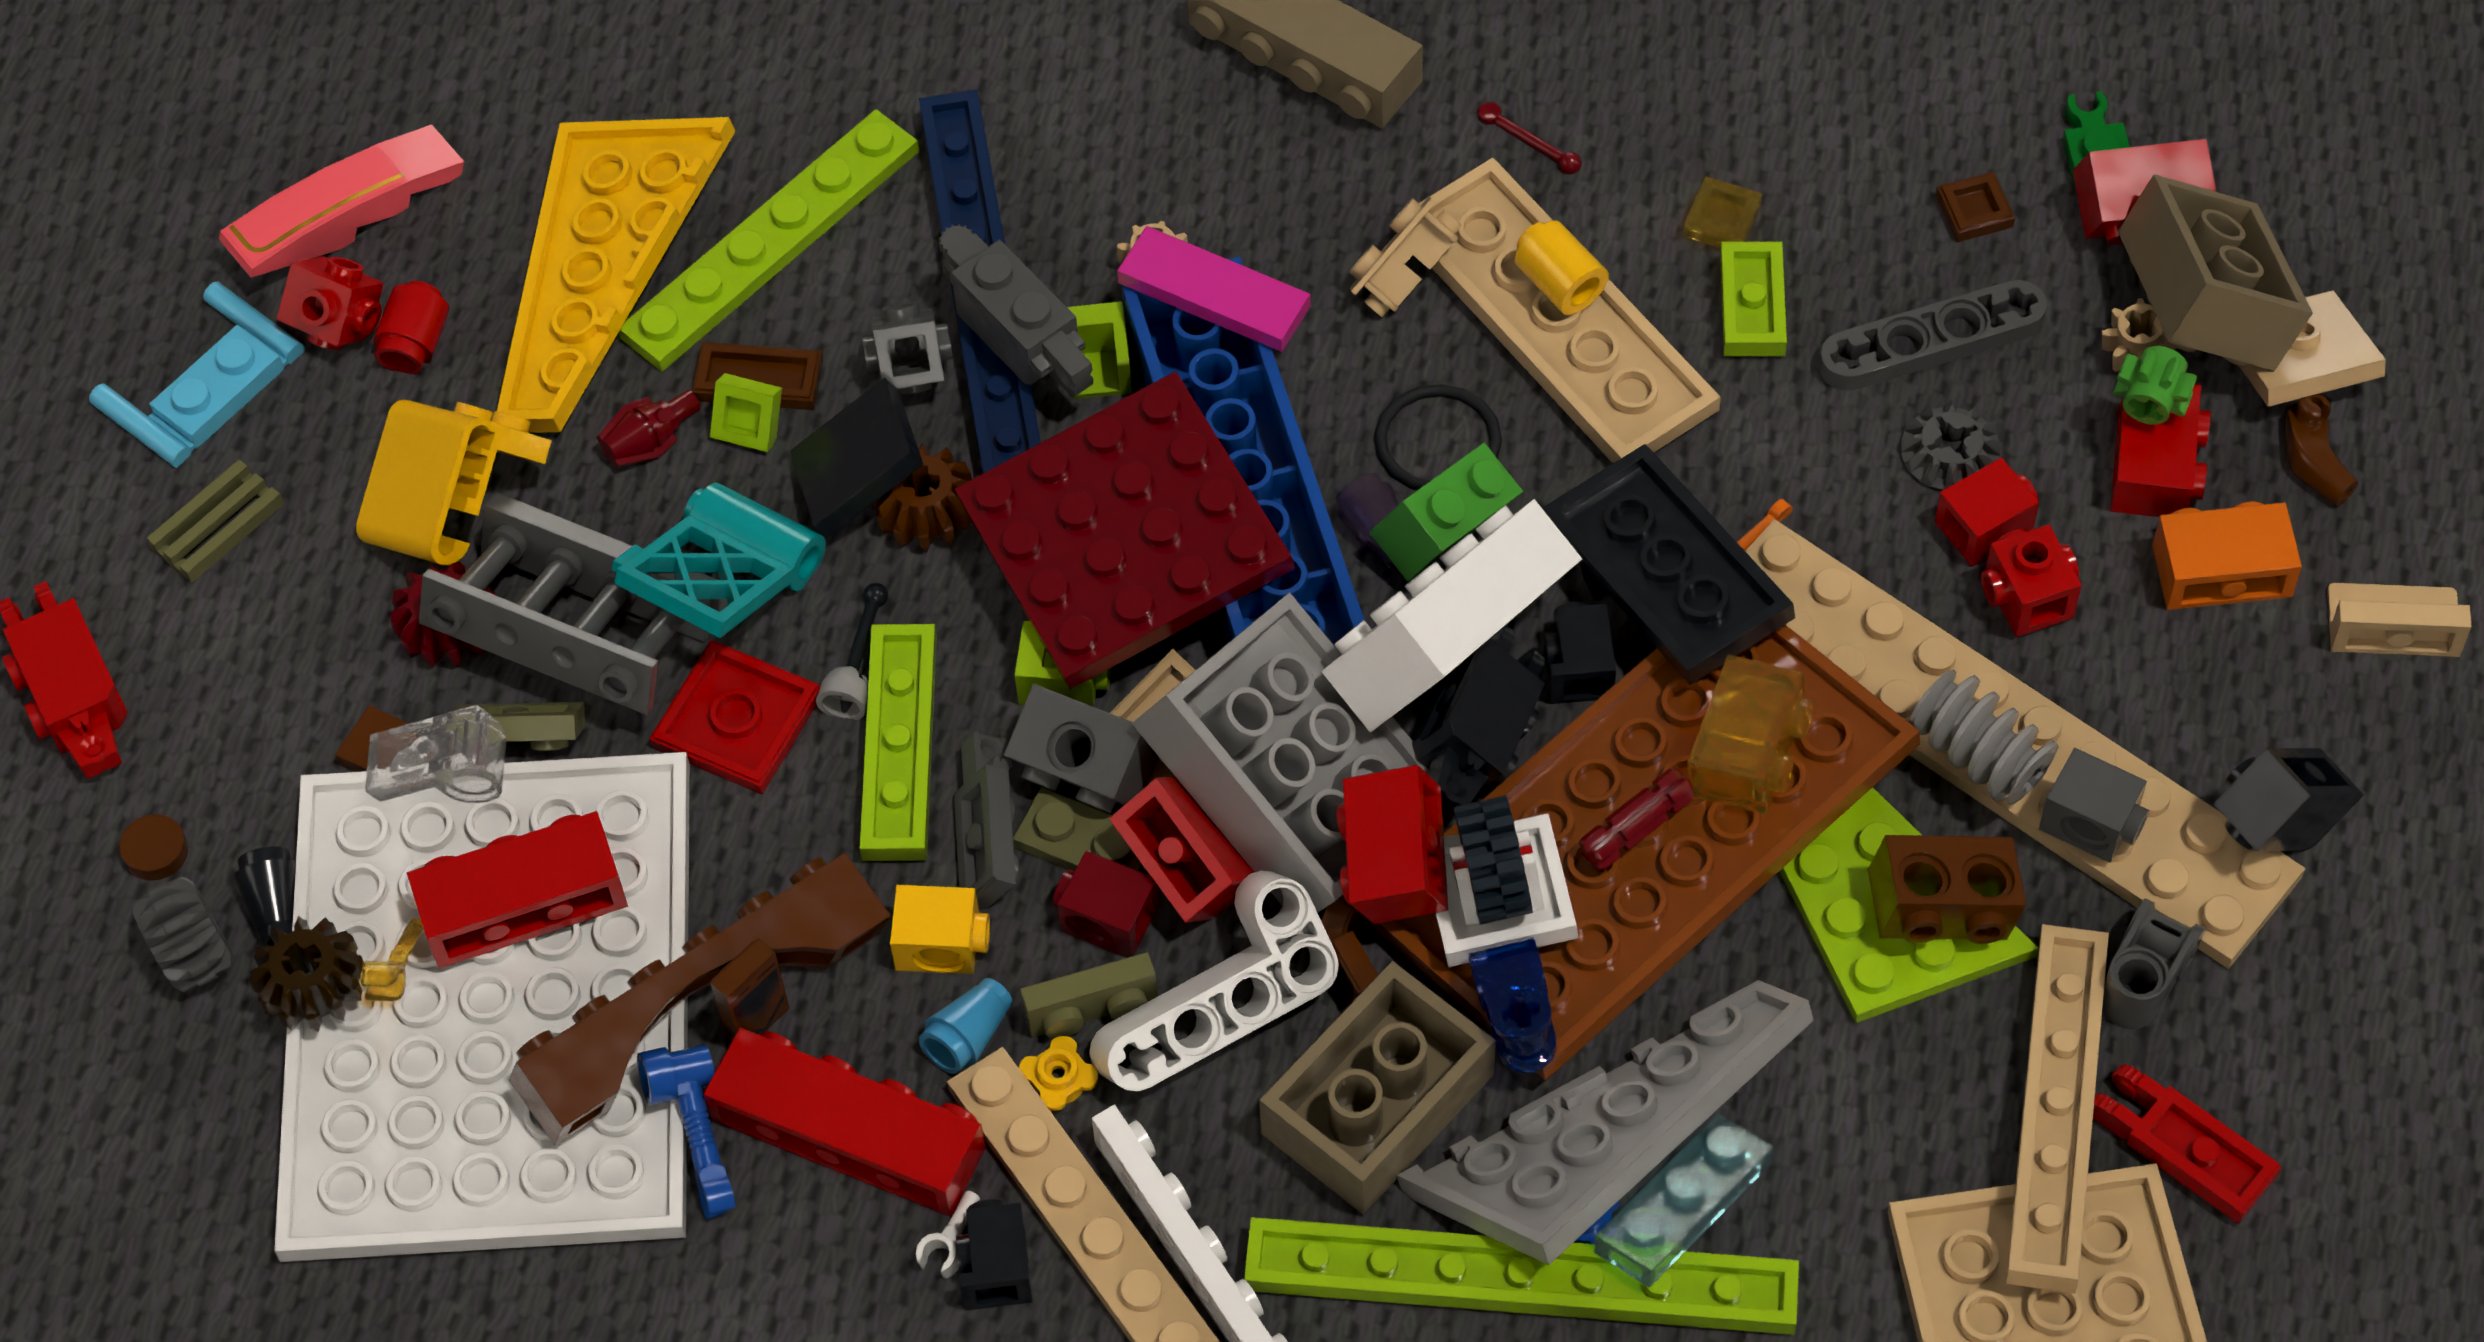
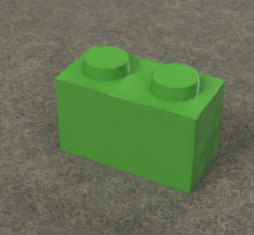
[1369,442,1523,581]

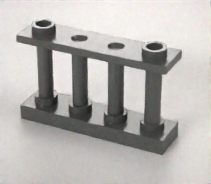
[419,492,719,715]

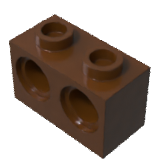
[1868,835,2026,944]

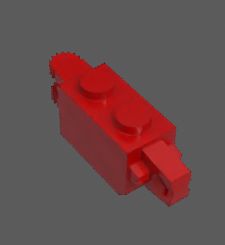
[0,581,128,779]

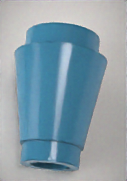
[919,978,1013,1074]

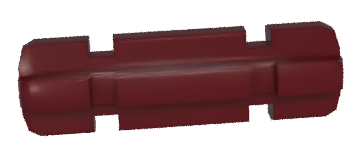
[1579,768,1694,870]

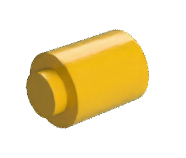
[1515,220,1609,315]

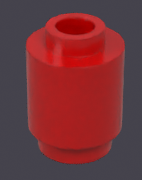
[373,281,450,375]

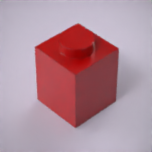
[1935,457,2039,567]

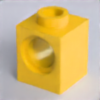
[890,885,990,974]

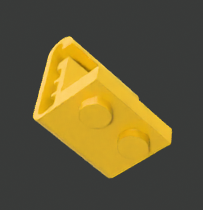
[356,399,552,565]

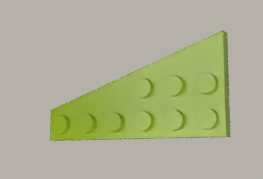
[1780,787,2039,1023]

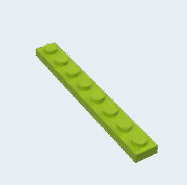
[1244,1217,1799,1335]

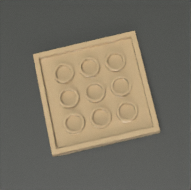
[1887,1163,2207,1342]

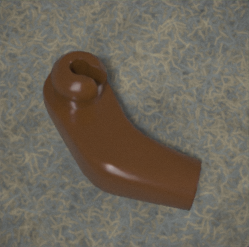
[2285,394,2358,507]

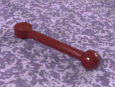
[1478,102,1582,175]

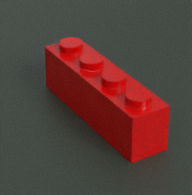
[703,1027,986,1217]

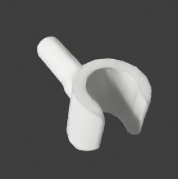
[916,1191,980,1278]

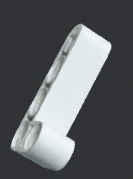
[1089,870,1339,1091]

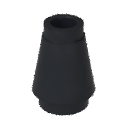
[234,846,296,947]

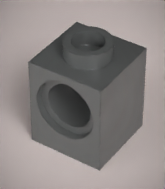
[2039,747,2150,863]

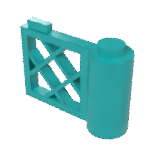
[612,482,826,638]

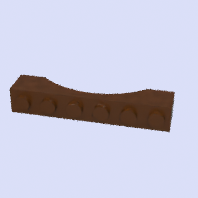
[509,853,891,1145]

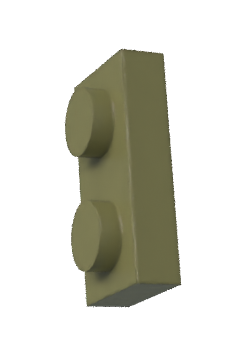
[446,702,585,752]
[1013,787,1145,872]
[1020,952,1158,1039]

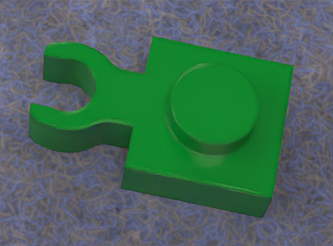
[2062,91,2130,188]

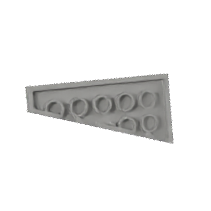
[1396,980,1814,1265]

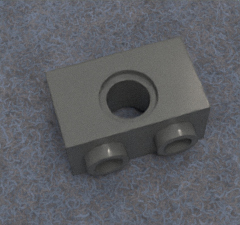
[1004,684,1159,813]

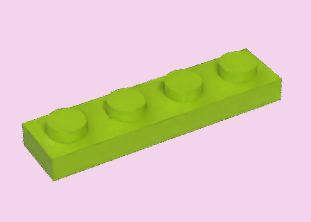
[860,624,937,861]

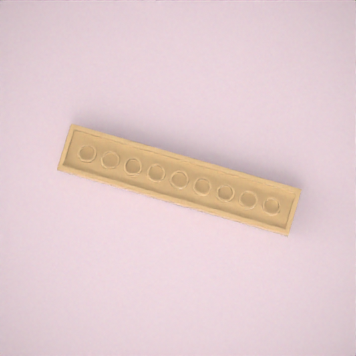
[1745,519,2306,969]

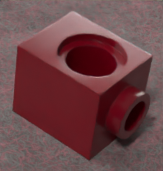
[1053,851,1160,958]

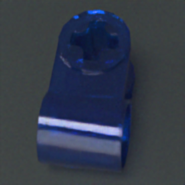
[1468,937,1557,1073]

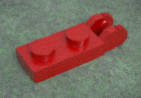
[2093,1064,2282,1225]

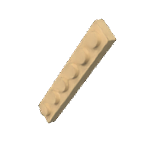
[2006,924,2109,1294]
[947,1047,1219,1342]

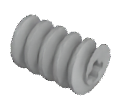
[1909,669,2059,805]

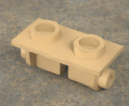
[1349,196,1462,317]

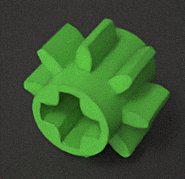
[2113,346,2197,425]

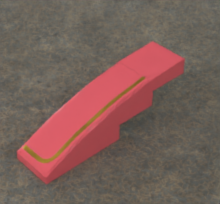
[219,124,464,278]

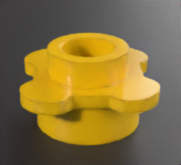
[1019,1036,1098,1111]

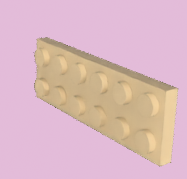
[1419,157,1721,463]

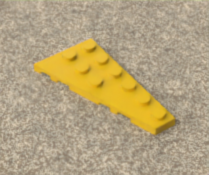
[497,117,736,433]

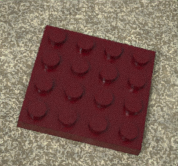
[955,371,1295,690]

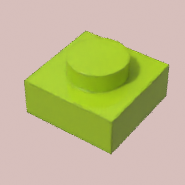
[710,373,782,452]

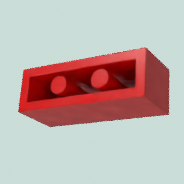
[407,811,628,969]

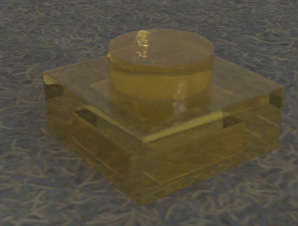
[1684,176,1763,247]

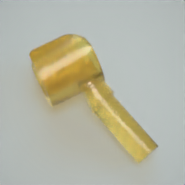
[361,918,424,1001]

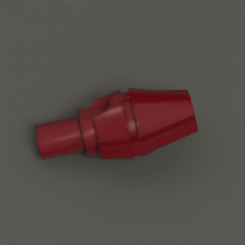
[596,390,701,468]

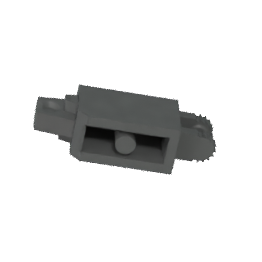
[939,224,1093,397]

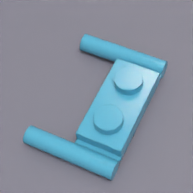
[89,281,305,468]

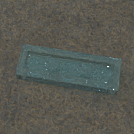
[1594,1113,1773,1288]

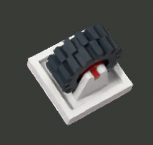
[1436,795,1579,967]

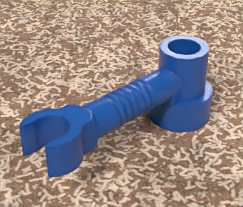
[637,1044,736,1220]

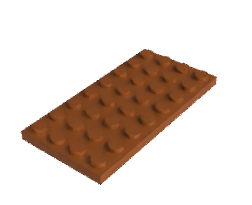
[1363,624,1920,1081]

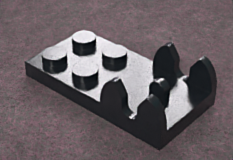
[1542,444,1795,685]

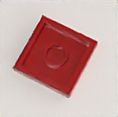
[649,639,820,795]

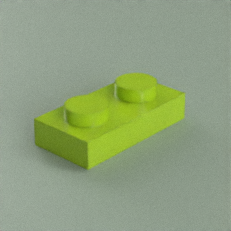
[1720,242,1787,356]

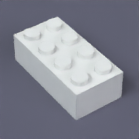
[1321,499,1582,733]

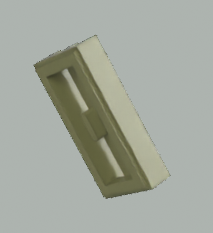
[146,459,284,583]

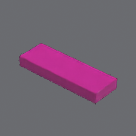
[1117,225,1311,352]

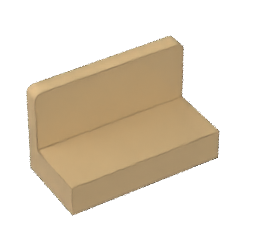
[2327,583,2471,657]

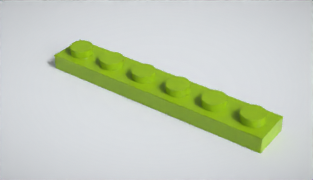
[619,109,919,372]

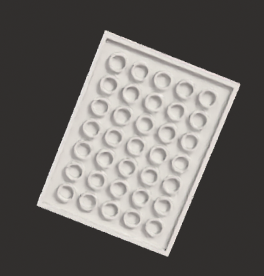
[275,752,690,1262]

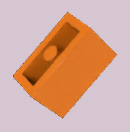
[2152,501,2302,610]

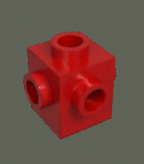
[276,256,384,350]
[1981,524,2082,637]

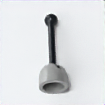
[816,583,888,720]

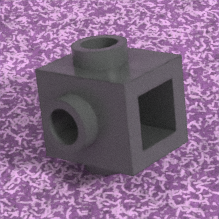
[862,302,953,394]

